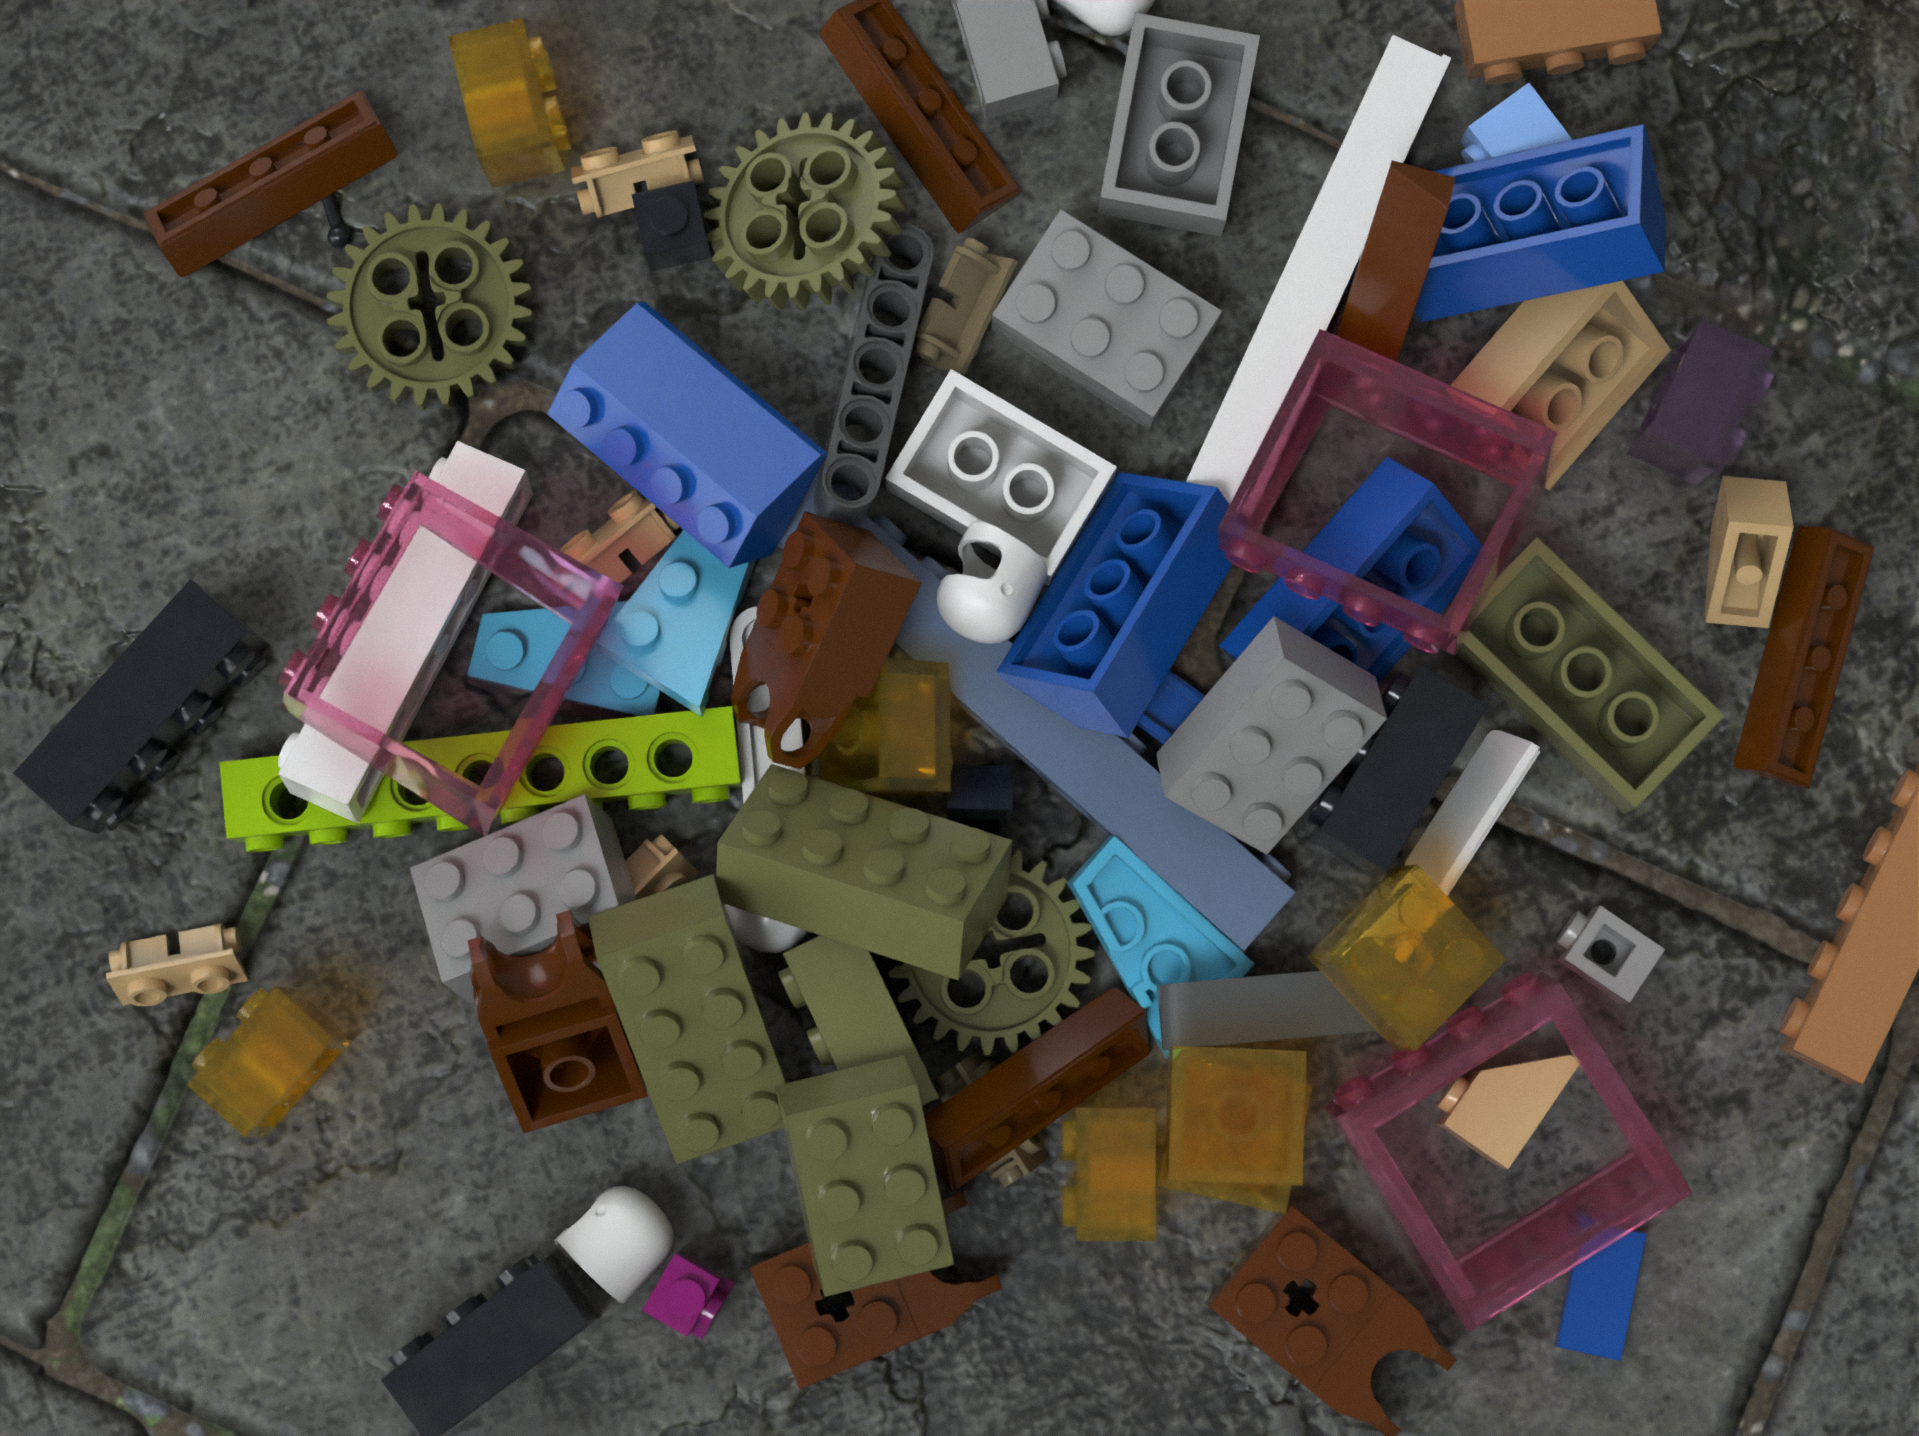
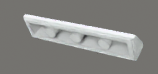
[1358,730,1540,964]

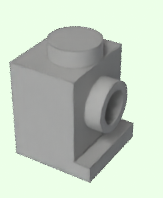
[1556,906,1665,1004]

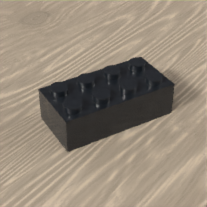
[13,579,271,834]

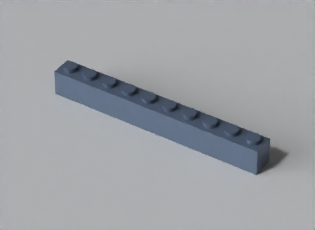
[777,473,1296,952]

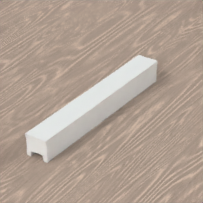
[1186,35,1451,518]

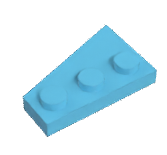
[596,530,756,717]
[467,601,662,717]
[1068,835,1255,1061]

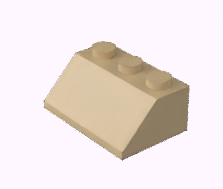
[1445,281,1671,490]

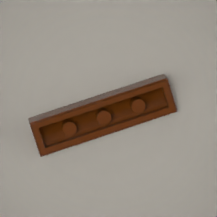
[820,0,1022,233]
[144,90,397,277]
[1329,160,1455,396]
[1734,526,1874,789]
[924,987,1150,1191]

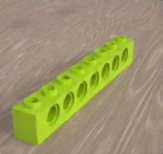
[219,706,742,852]

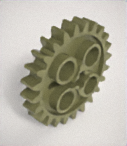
[703,113,906,311]
[326,203,535,411]
[888,850,1094,1057]

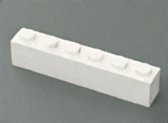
[278,441,533,824]

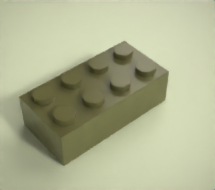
[1439,537,1725,814]
[716,764,1013,980]
[588,874,789,1164]

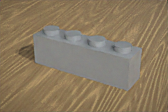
[951,0,1067,119]

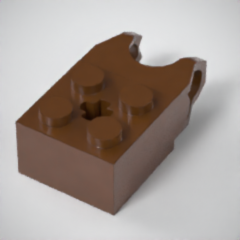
[731,511,921,769]
[468,910,648,1133]
[749,1191,1003,1390]
[1205,1204,1457,1436]

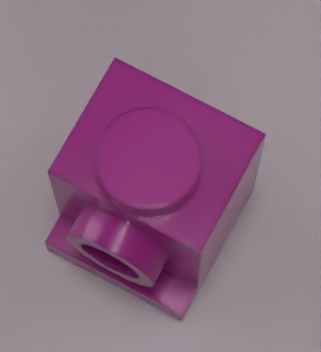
[642,1251,735,1340]

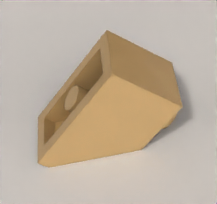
[1704,476,1794,628]
[1436,1055,1581,1169]

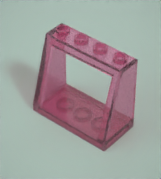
[1218,329,1558,655]
[278,470,624,836]
[1323,972,1693,1332]

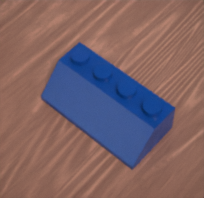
[1414,124,1666,322]
[547,301,828,568]
[1219,457,1491,684]
[996,472,1250,738]

